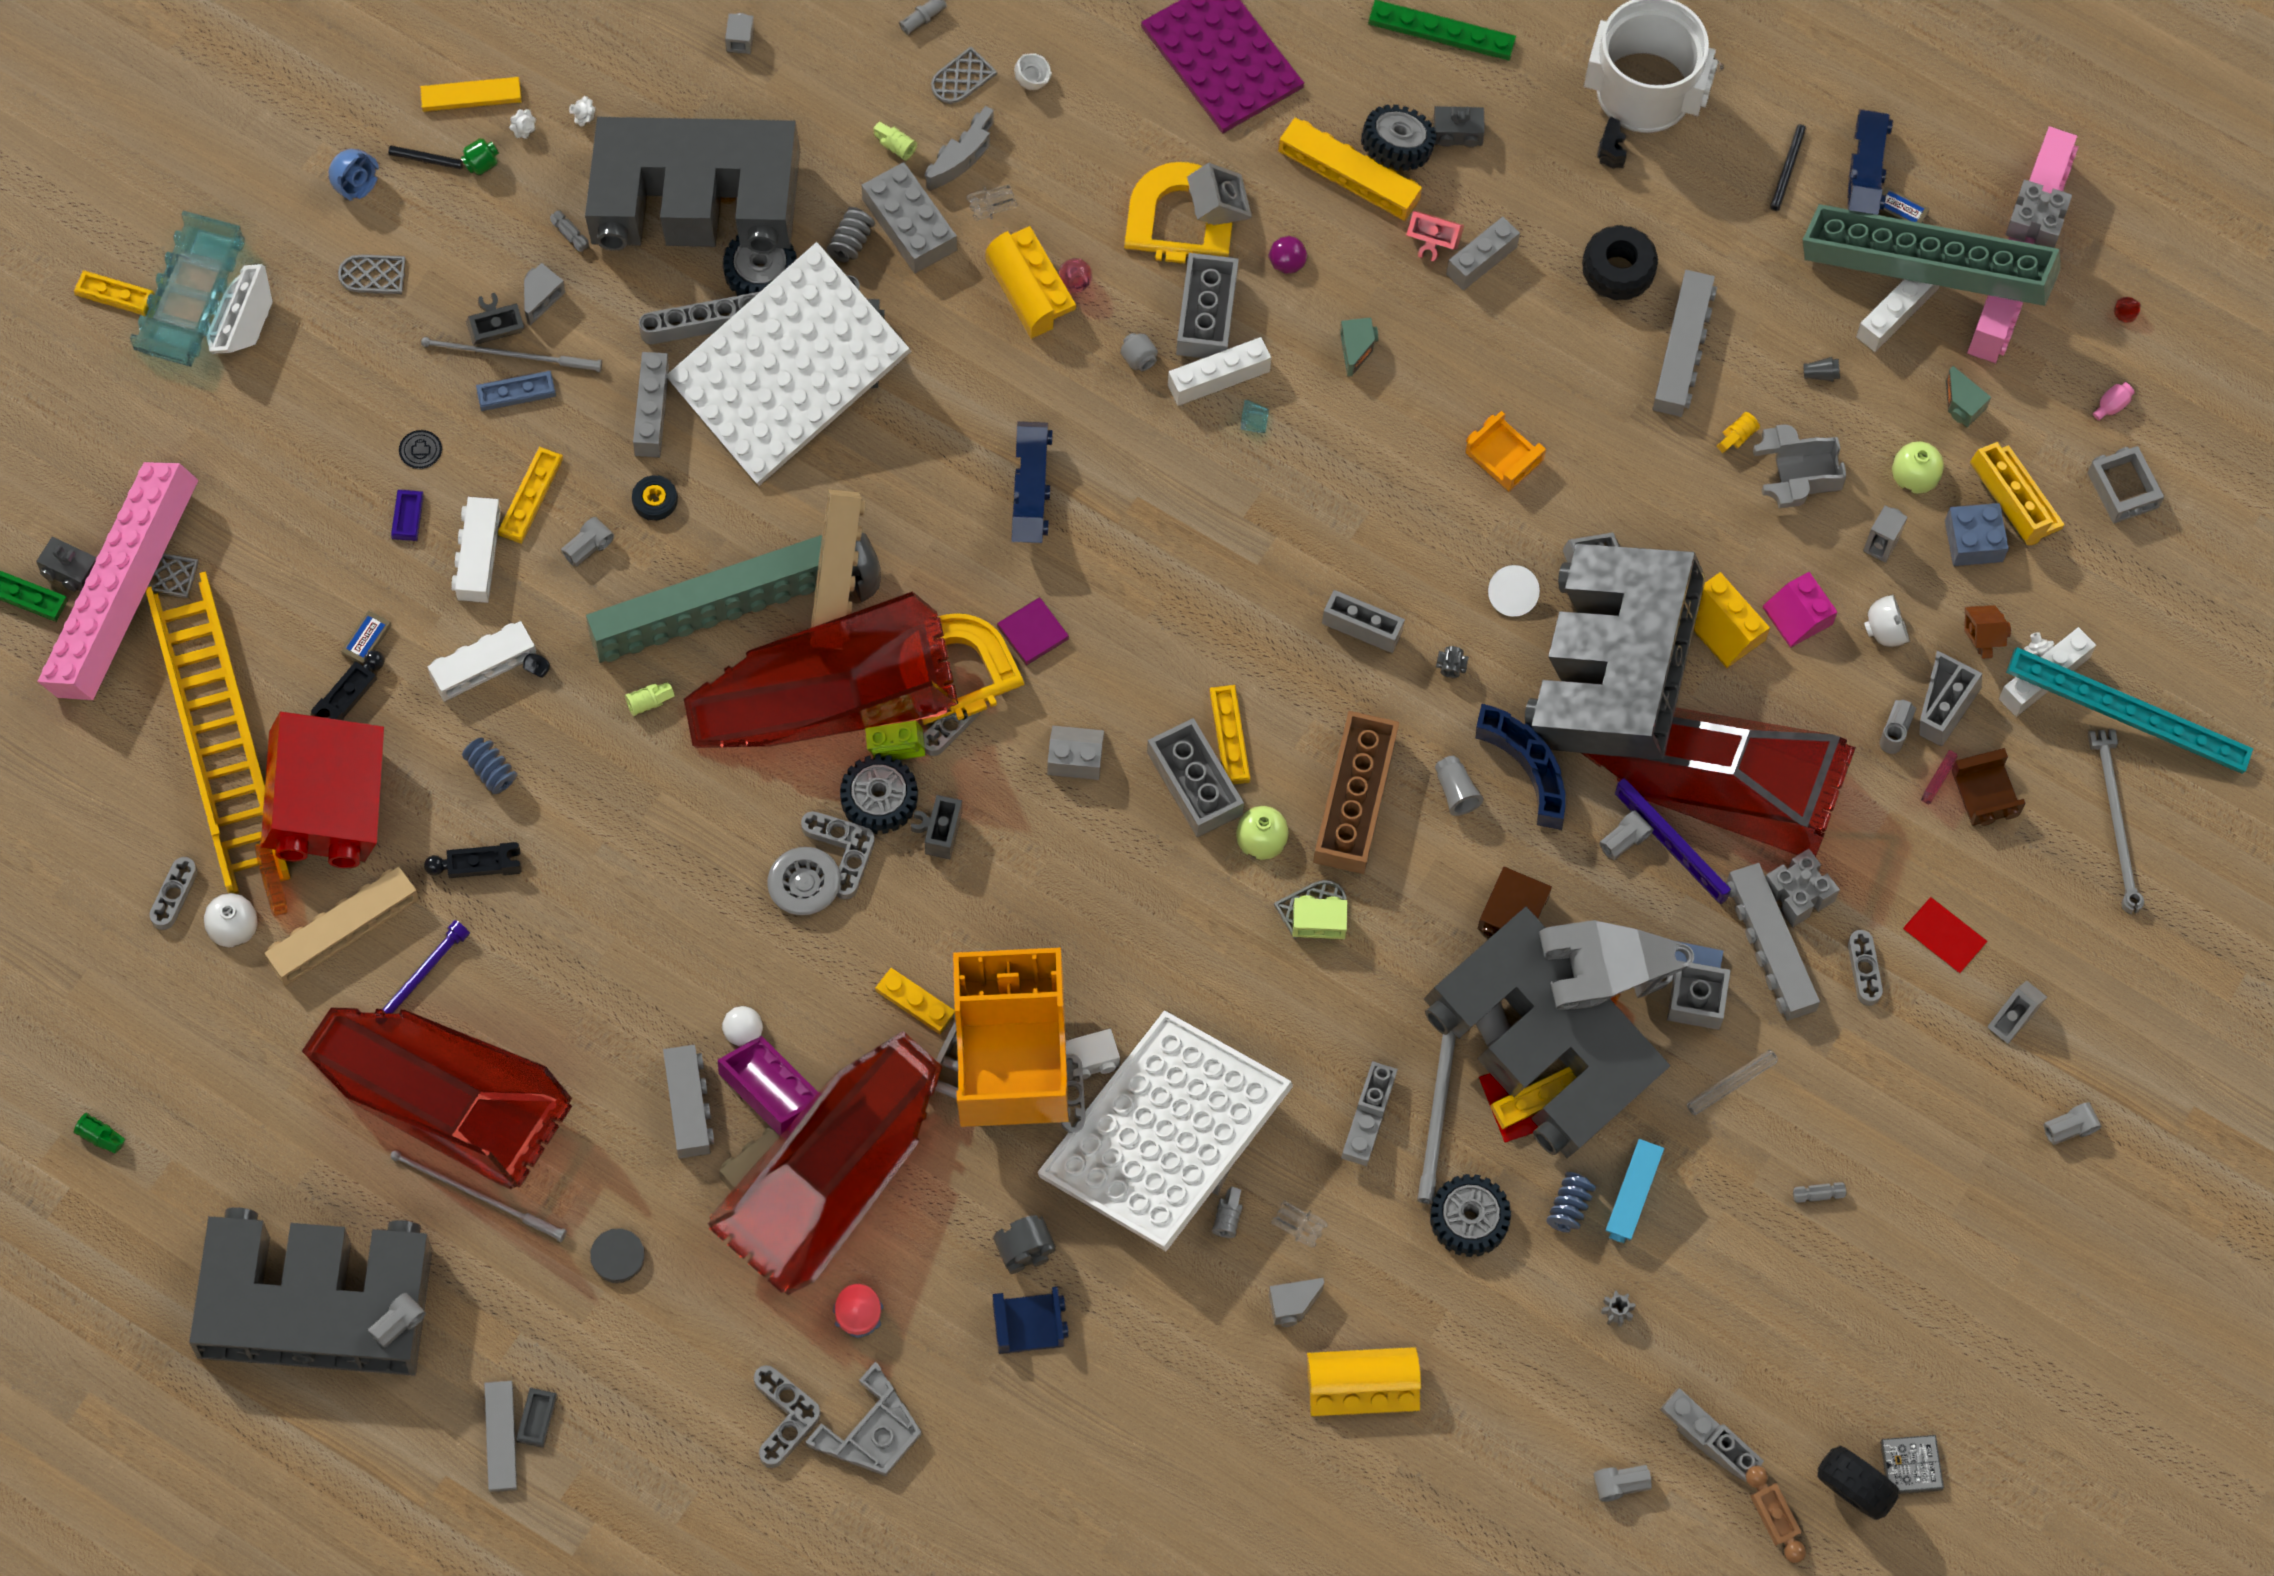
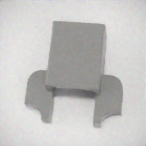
[1753,424,1846,509]

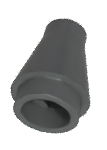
[1803,357,1840,382]

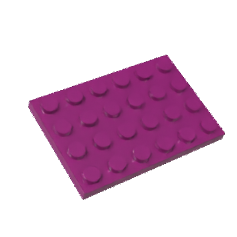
[1141,0,1304,134]

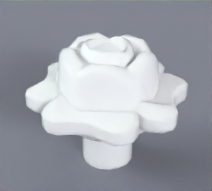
[569,96,596,127]
[510,109,536,139]
[2024,632,2054,657]

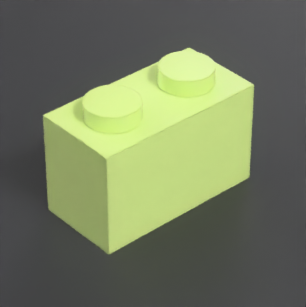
[1292,895,1347,939]

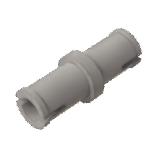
[899,0,947,35]

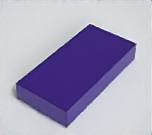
[391,490,424,541]

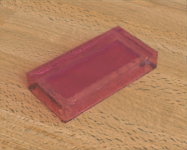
[1921,750,1958,805]

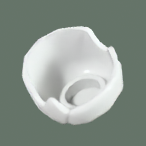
[1014,53,1052,90]
[722,1006,763,1047]

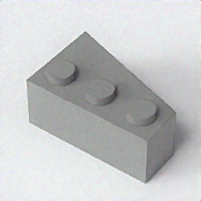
[1920,650,1982,746]

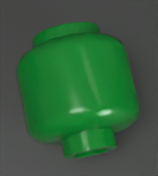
[461,138,500,175]

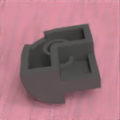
[852,533,881,602]

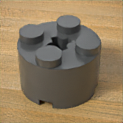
[993,1215,1056,1274]

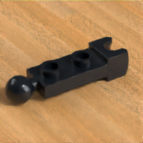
[311,650,385,721]
[424,842,522,878]

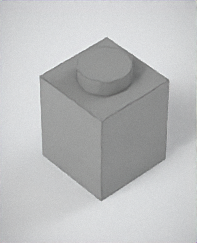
[725,13,754,54]

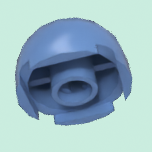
[328,149,379,200]

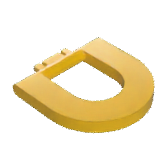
[1124,162,1233,264]
[900,614,1025,725]

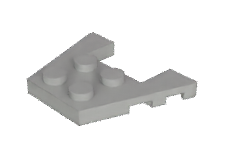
[805,1362,921,1476]

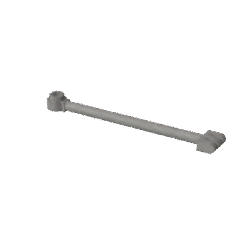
[2088,729,2144,914]

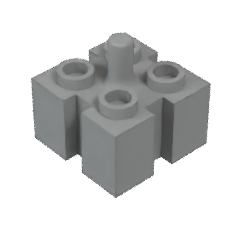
[2005,179,2072,248]
[1766,849,1840,927]

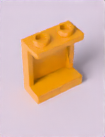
[1465,411,1546,492]

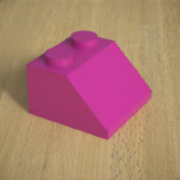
[1762,572,1837,648]

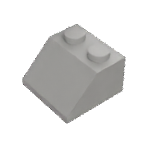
[1187,163,1252,225]
[1047,726,1104,780]

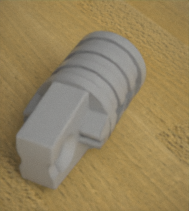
[1212,1187,1243,1238]

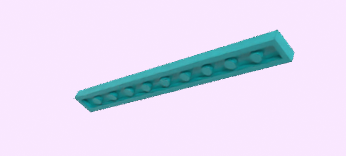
[2006,647,2254,774]

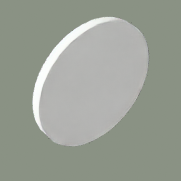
[1488,565,1540,616]

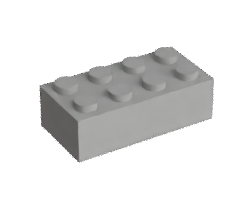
[862,162,957,274]
[1176,253,1239,358]
[1147,718,1244,837]

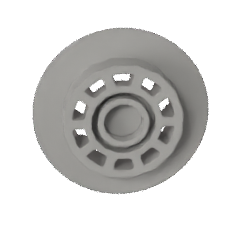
[767,847,841,915]

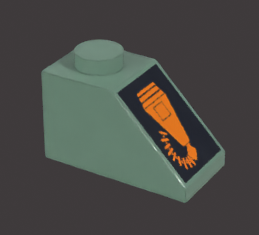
[1340,318,1378,377]
[1945,366,1991,428]

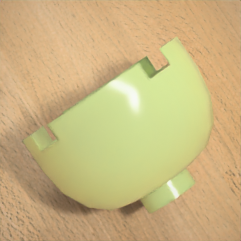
[1892,441,1944,494]
[1236,806,1289,860]

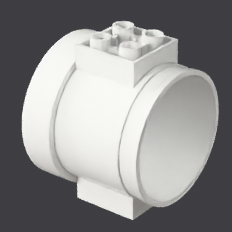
[1584,0,1718,133]

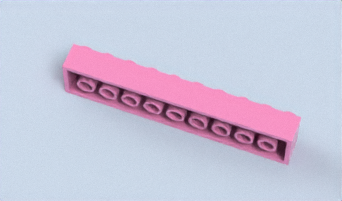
[1967,126,2079,363]
[37,462,199,700]

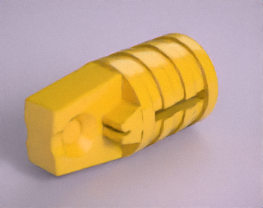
[1716,412,1760,453]

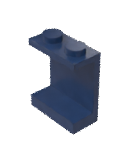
[992,1287,1069,1354]

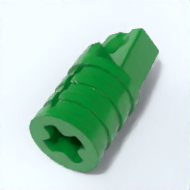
[74,1112,125,1153]

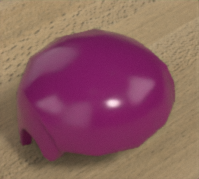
[1268,236,1307,274]

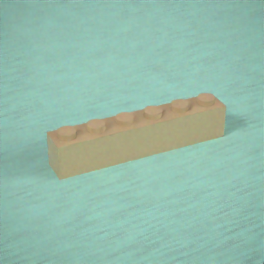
[809,489,865,649]
[264,866,419,986]

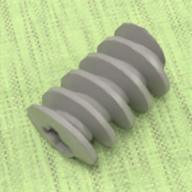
[827,207,875,262]

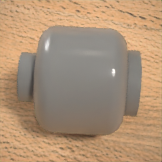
[1120,333,1158,371]

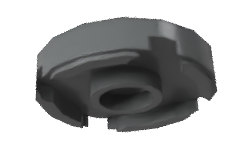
[590,1228,645,1283]

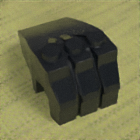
[1597,117,1627,169]

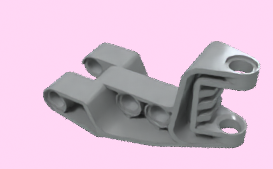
[1539,920,1694,1010]

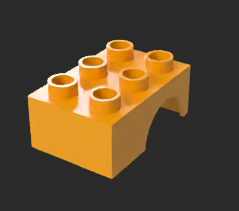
[953,948,1069,1127]

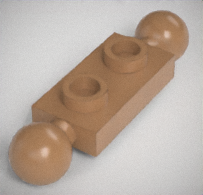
[1746,1466,1806,1563]

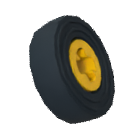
[631,475,678,521]

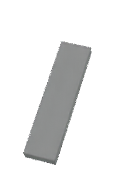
[484,1381,517,1492]

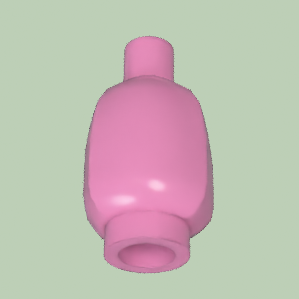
[2093,382,2135,421]

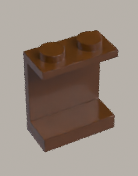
[1951,748,2026,826]

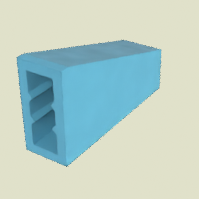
[1605,1139,1664,1243]

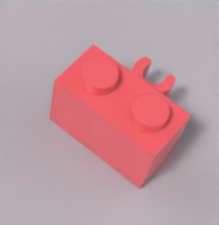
[1406,211,1464,261]

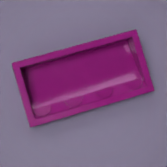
[718,1036,825,1138]

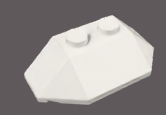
[207,264,273,354]

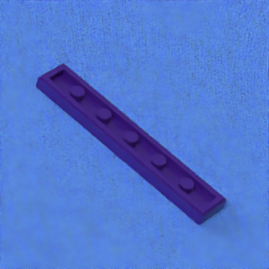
[1615,778,1731,904]

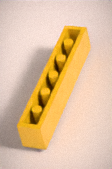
[1278,117,1422,221]

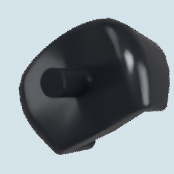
[523,653,550,678]

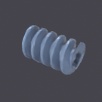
[462,737,518,794]
[1546,1172,1596,1233]

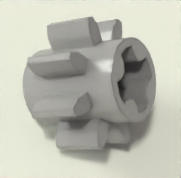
[1601,1291,1636,1327]

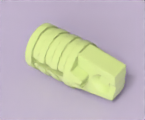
[873,122,917,160]
[625,682,675,716]

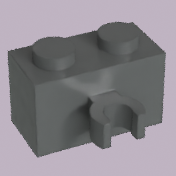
[1433,106,1485,147]
[466,293,524,346]
[36,537,97,591]
[911,795,962,860]

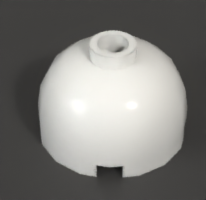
[1864,595,1909,647]
[204,893,258,947]

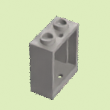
[2088,446,2164,524]

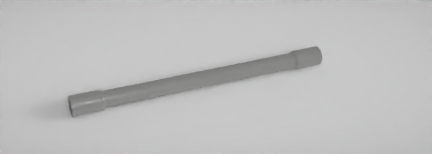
[1417,1031,1456,1204]

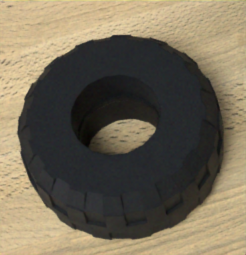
[1582,225,1658,301]
[1817,1446,1899,1520]

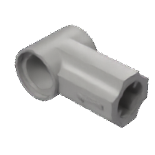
[561,517,614,567]
[1879,700,1916,754]
[1599,810,1653,860]
[2043,1102,2102,1145]
[368,1293,426,1349]
[1594,1465,1652,1502]

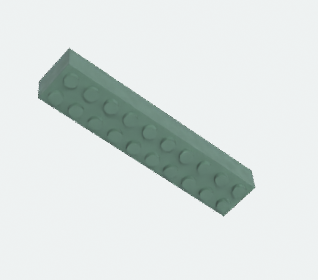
[1803,204,2061,306]
[586,535,822,663]

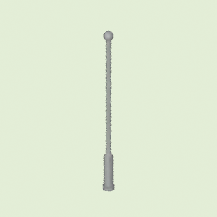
[421,337,602,372]
[391,1150,567,1242]

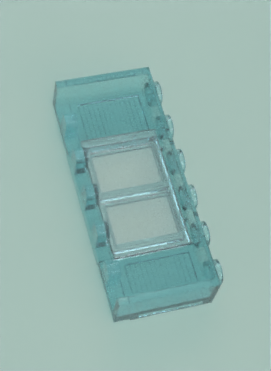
[130,210,245,367]

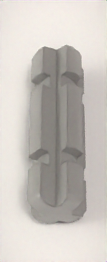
[550,210,589,252]
[1793,1182,1846,1203]

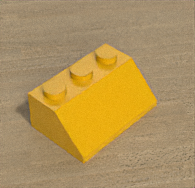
[1694,572,1770,668]

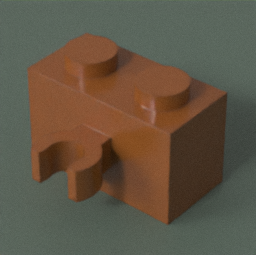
[1964,605,2011,659]

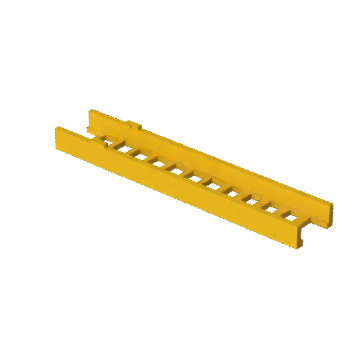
[146,571,291,894]

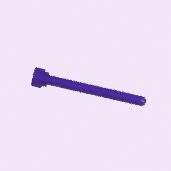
[376,920,470,1023]

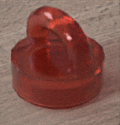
[2114,297,2141,323]

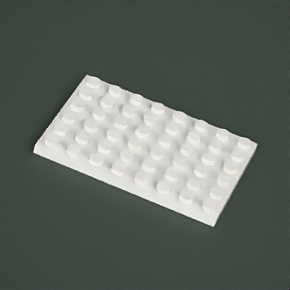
[667,242,912,486]
[1037,1010,1293,1251]

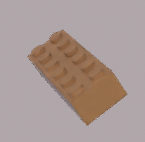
[1313,711,1399,874]

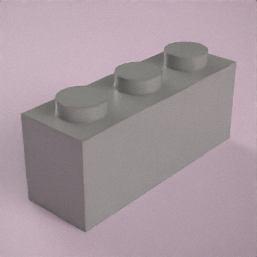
[1446,217,1520,291]
[1322,590,1405,653]

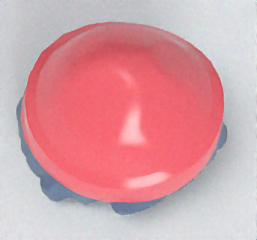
[833,1284,883,1338]

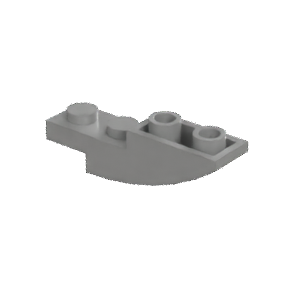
[925,106,994,190]
[1341,1061,1398,1166]
[1659,1388,1764,1482]

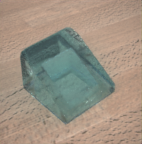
[1240,400,1269,433]

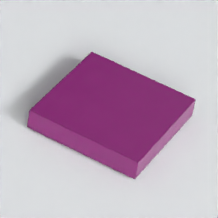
[997,597,1069,666]

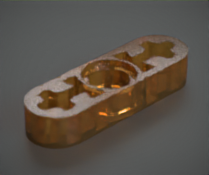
[255,843,287,916]

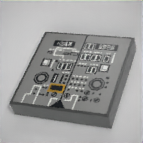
[1880,1435,1944,1494]

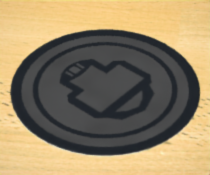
[399,430,442,469]

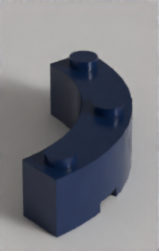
[1847,109,1893,215]
[1012,421,1053,543]
[1475,704,1565,830]

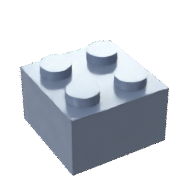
[1945,503,2009,566]

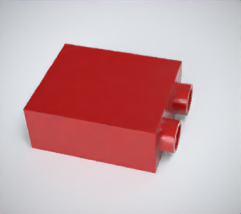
[260,711,384,869]

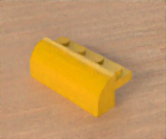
[985,226,1076,339]
[1970,442,2065,546]
[1307,1347,1421,1416]

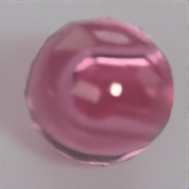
[1058,258,1093,293]

